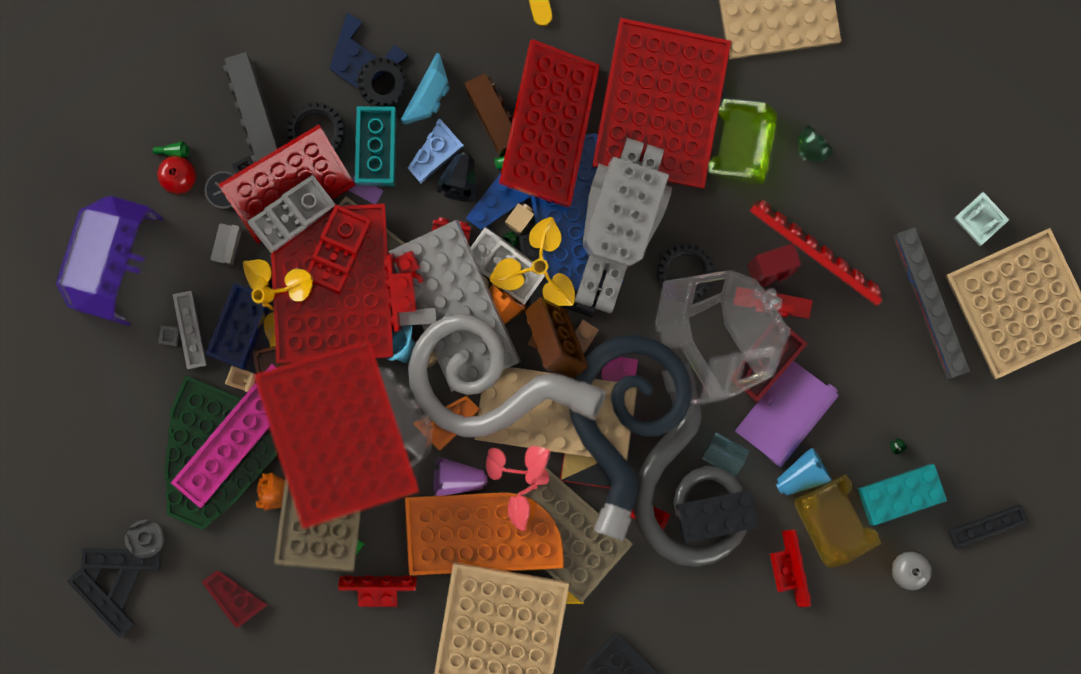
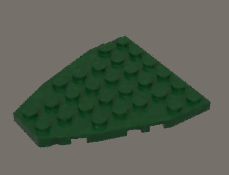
[164,375,278,530]

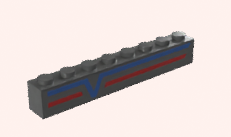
[893,227,970,379]

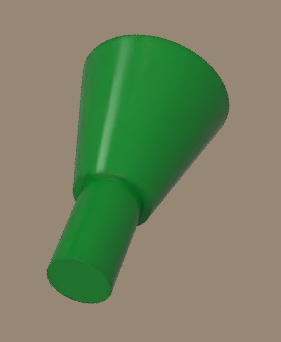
[153,141,189,158]

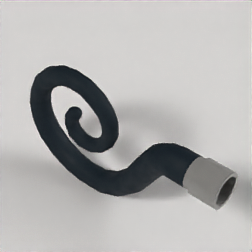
[569,335,693,541]

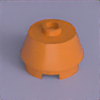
[256,472,285,511]

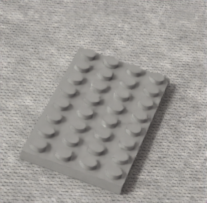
[389,220,521,392]

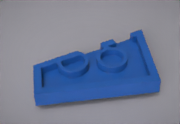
[466,173,531,230]

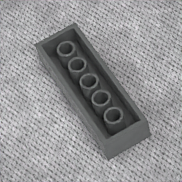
[223,52,279,163]

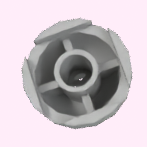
[892,552,932,590]

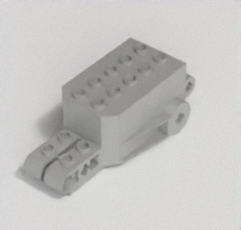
[575,138,672,314]

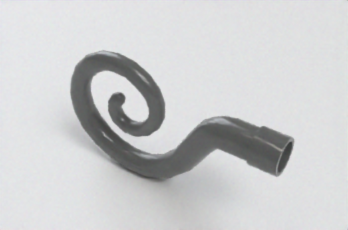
[633,363,747,567]

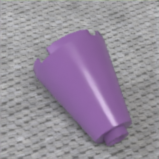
[433,458,487,496]

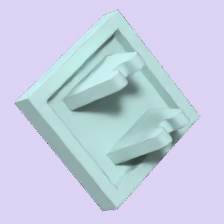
[954,192,1009,246]

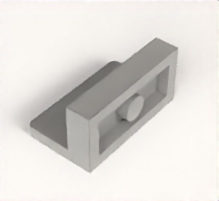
[211,224,242,266]

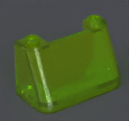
[708,99,777,184]

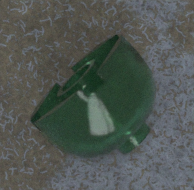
[797,125,834,163]

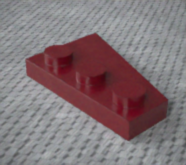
[202,570,268,629]

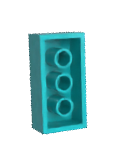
[355,106,397,187]
[857,464,947,526]

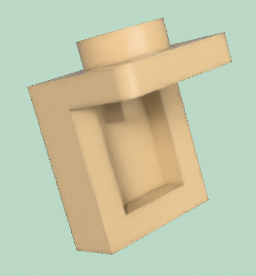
[225,366,256,392]

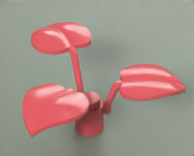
[486,446,550,531]

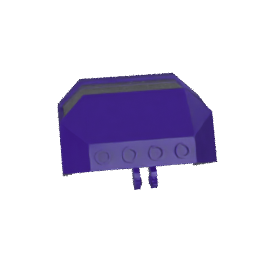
[55,196,164,326]

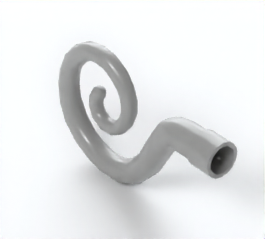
[408,314,606,438]

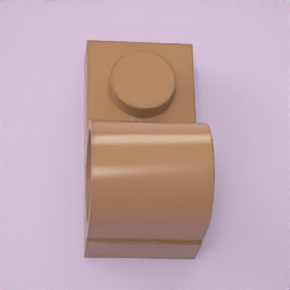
[575,320,599,354]

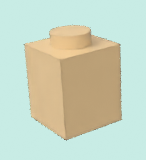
[505,203,534,235]

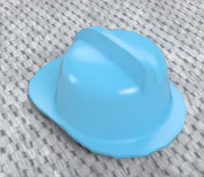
[387,325,415,363]

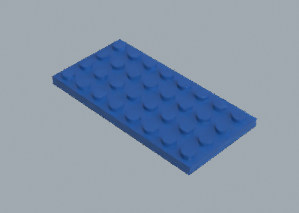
[530,133,624,291]

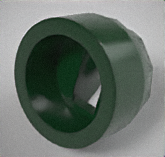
[502,231,519,247]
[890,438,907,455]

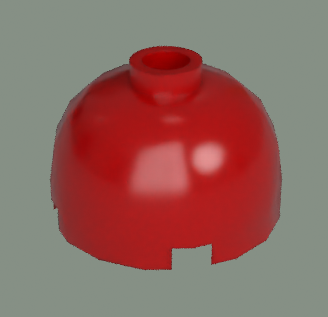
[157,156,197,195]

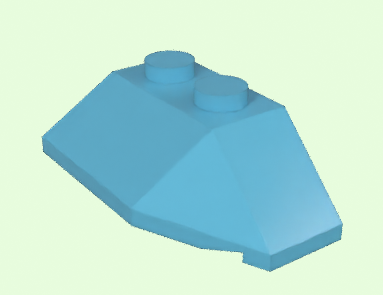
[401,53,450,125]

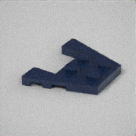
[329,13,408,89]

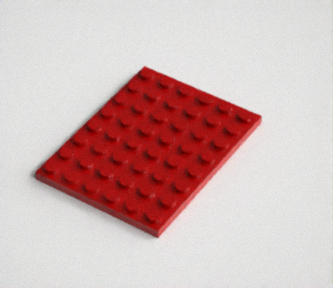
[592,18,731,189]
[271,204,393,364]
[254,340,419,529]

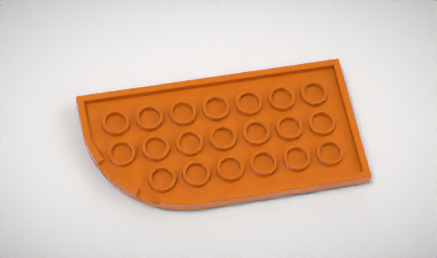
[405,492,564,575]

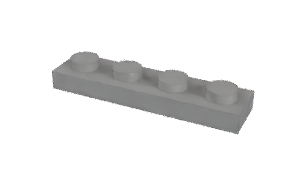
[172,290,207,370]

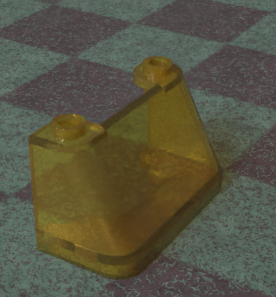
[795,474,881,568]

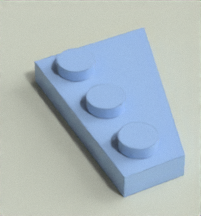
[408,118,464,183]

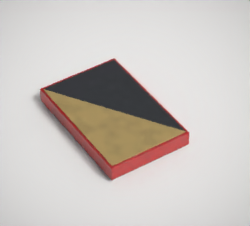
[560,453,611,488]

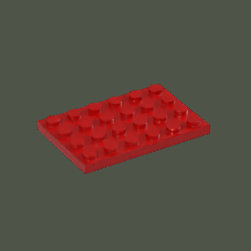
[218,125,355,244]

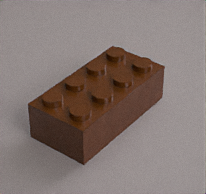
[465,73,513,157]
[525,297,588,379]

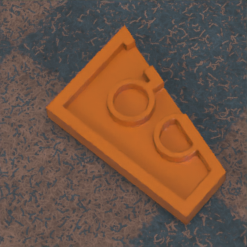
[413,396,481,451]

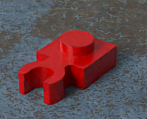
[393,251,423,286]

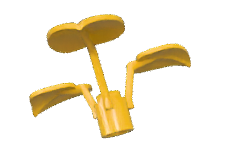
[489,217,575,306]
[243,259,313,347]

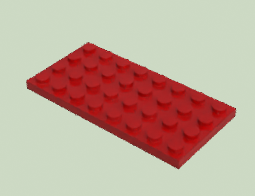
[499,39,600,208]
[750,200,882,305]

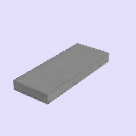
[399,308,438,326]

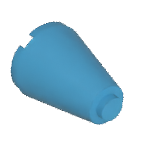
[776,448,832,495]

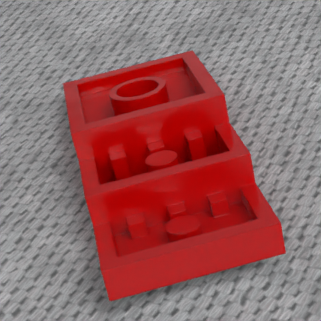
[307,205,371,294]

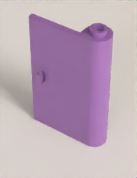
[735,361,838,468]

